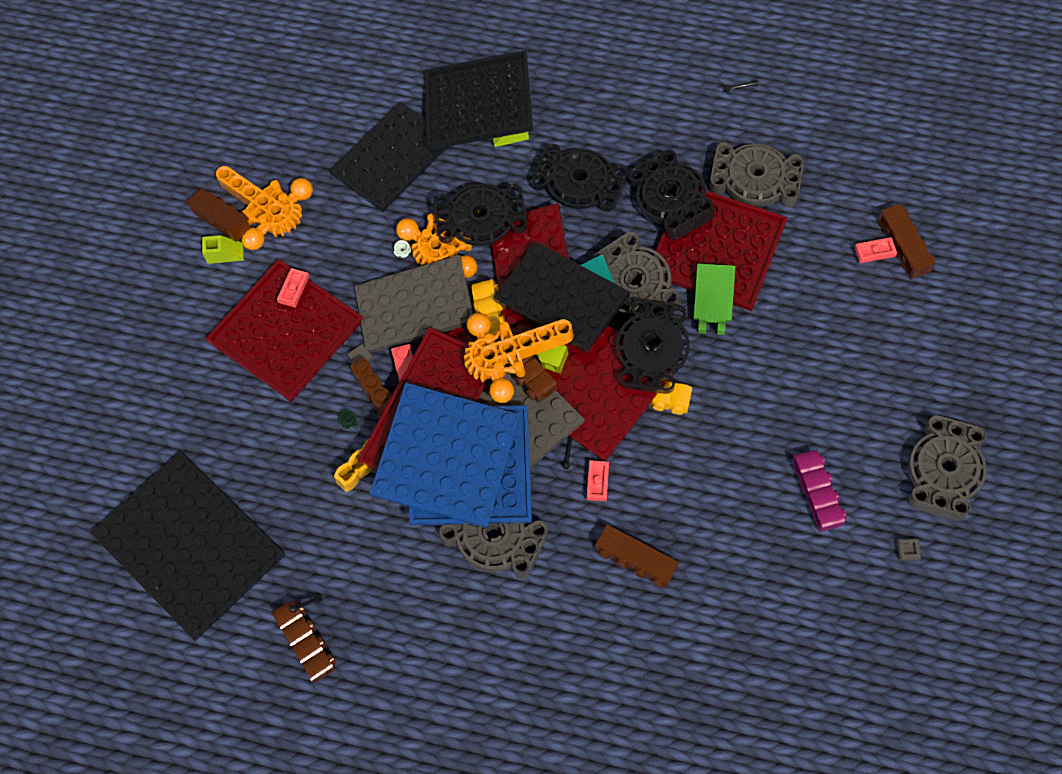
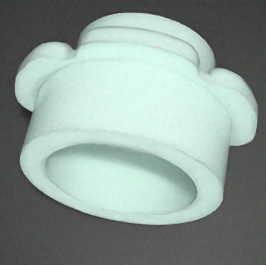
[394,240,412,258]

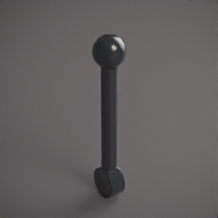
[723,80,759,93]
[562,436,573,470]
[289,594,323,613]

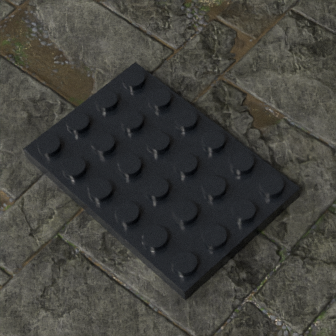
[330,102,448,212]
[493,242,630,353]

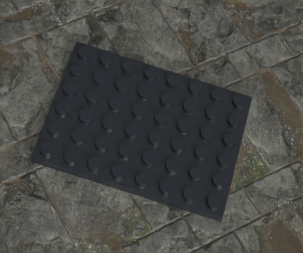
[90,452,286,641]

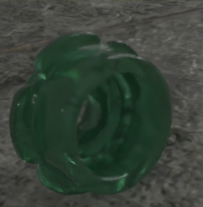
[338,410,357,429]

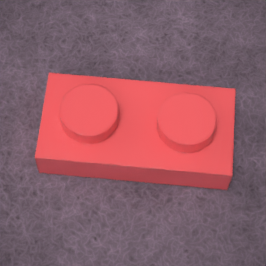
[855,237,897,263]
[277,268,309,308]
[391,344,413,381]
[587,461,609,502]

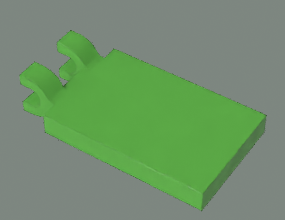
[694,264,735,335]

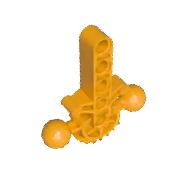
[216,166,313,250]
[396,210,482,278]
[464,312,574,403]

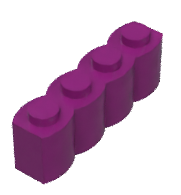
[792,449,847,532]

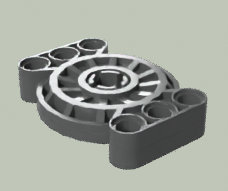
[709,142,804,208]
[592,232,682,321]
[908,415,987,521]
[439,521,548,579]

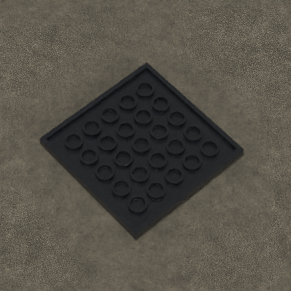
[425,50,534,150]

